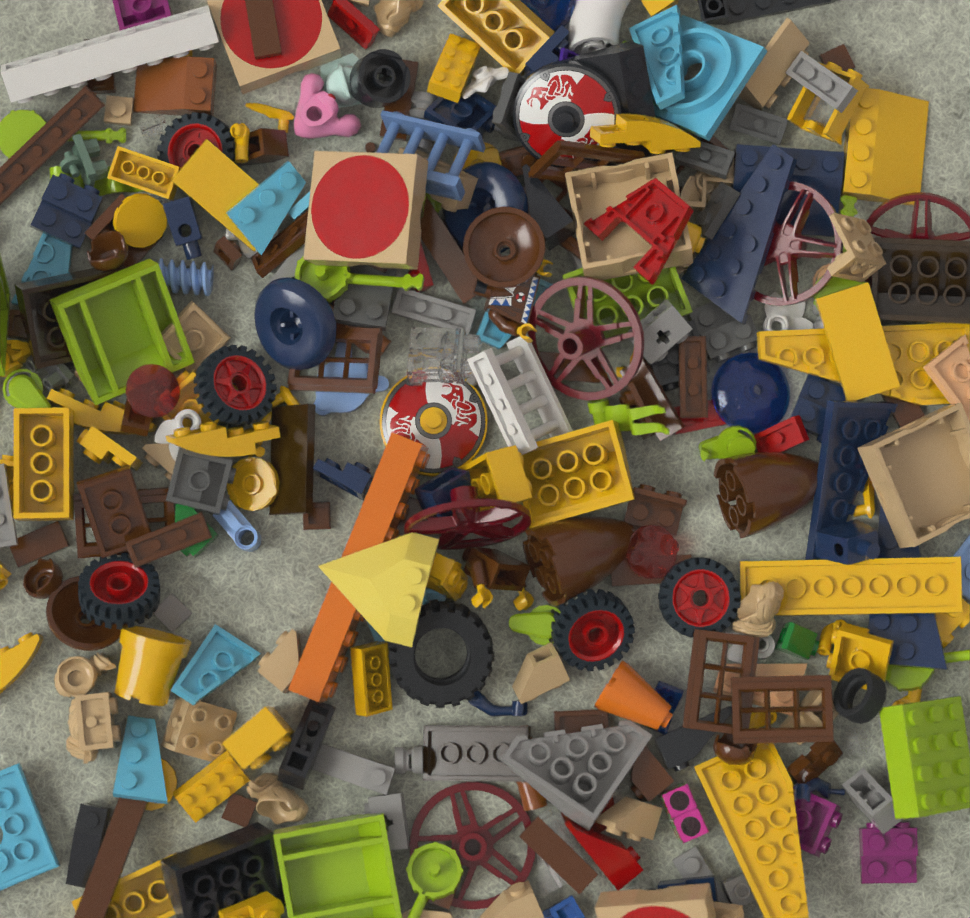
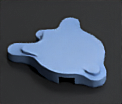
[314,342,389,416]

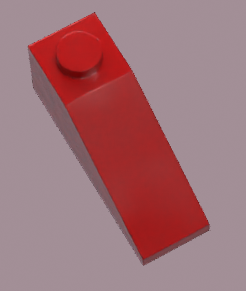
[564,820,643,891]

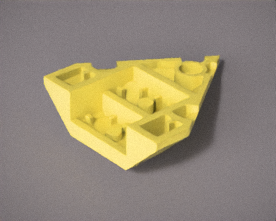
[318,532,439,647]

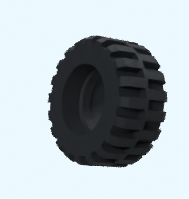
[388,599,495,708]

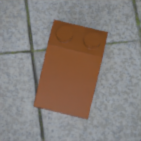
[133,56,217,116]

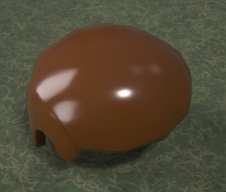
[86,231,129,271]
[23,558,64,599]
[713,733,758,765]

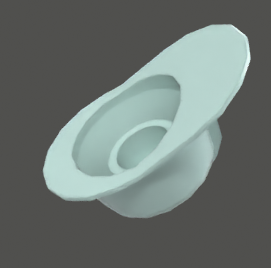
[320,53,362,108]

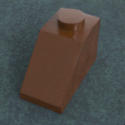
[238,128,289,167]
[630,746,674,802]

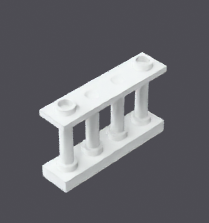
[467,333,573,455]

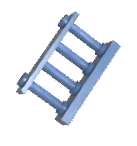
[376,110,485,201]

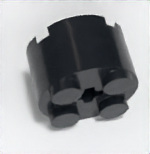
[350,49,411,108]

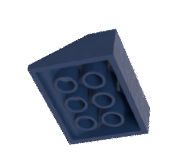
[731,144,844,237]

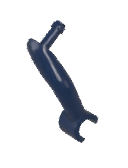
[466,690,528,716]
[794,778,846,802]

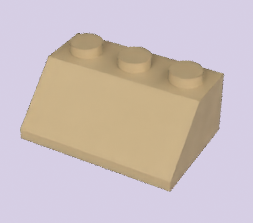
[738,18,810,111]

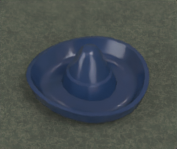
[443,162,528,253]
[254,278,336,370]

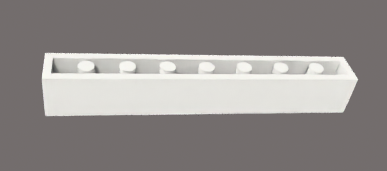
[1,5,219,103]

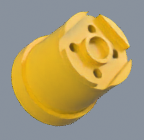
[114,625,192,706]

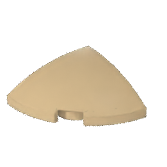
[680,159,734,211]

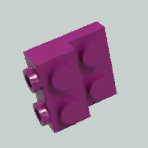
[112,0,173,30]
[793,785,843,857]
[859,822,918,884]

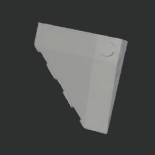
[501,720,652,831]

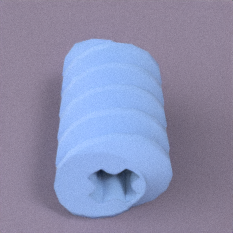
[158,258,214,296]

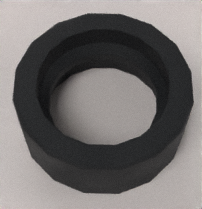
[833,668,887,724]

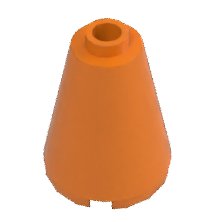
[595,660,674,730]

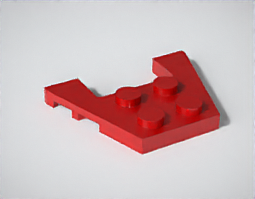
[583,178,694,285]

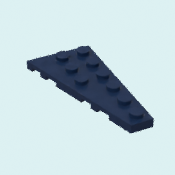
[681,144,797,324]
[805,400,898,560]
[868,505,948,670]

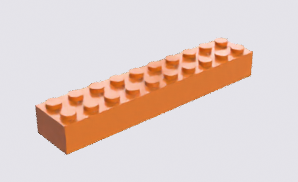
[288,432,430,702]

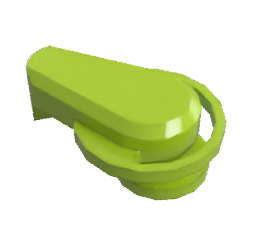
[2,369,52,408]
[698,426,756,462]
[508,605,561,646]

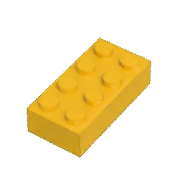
[427,33,481,103]
[107,146,181,201]
[350,641,393,717]
[173,750,250,823]

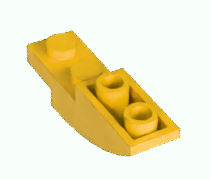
[590,114,701,154]
[47,388,157,435]
[166,421,280,457]
[0,632,44,694]

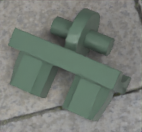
[60,134,108,187]

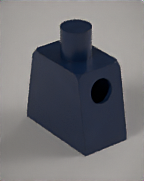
[163,196,203,260]
[414,467,471,519]
[815,519,880,565]

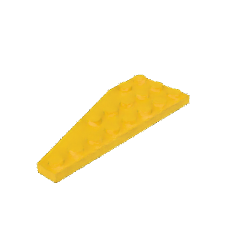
[757,323,970,406]
[694,743,809,918]

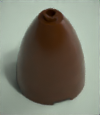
[714,452,819,538]
[523,516,637,606]

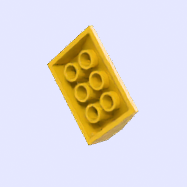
[840,88,929,206]
[522,420,635,529]

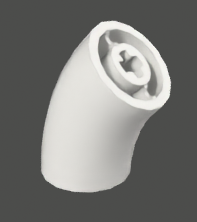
[568,0,631,55]

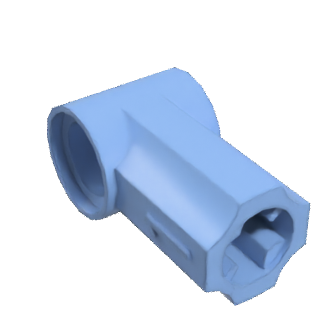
[212,500,262,552]

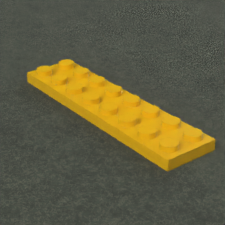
[740,557,963,616]

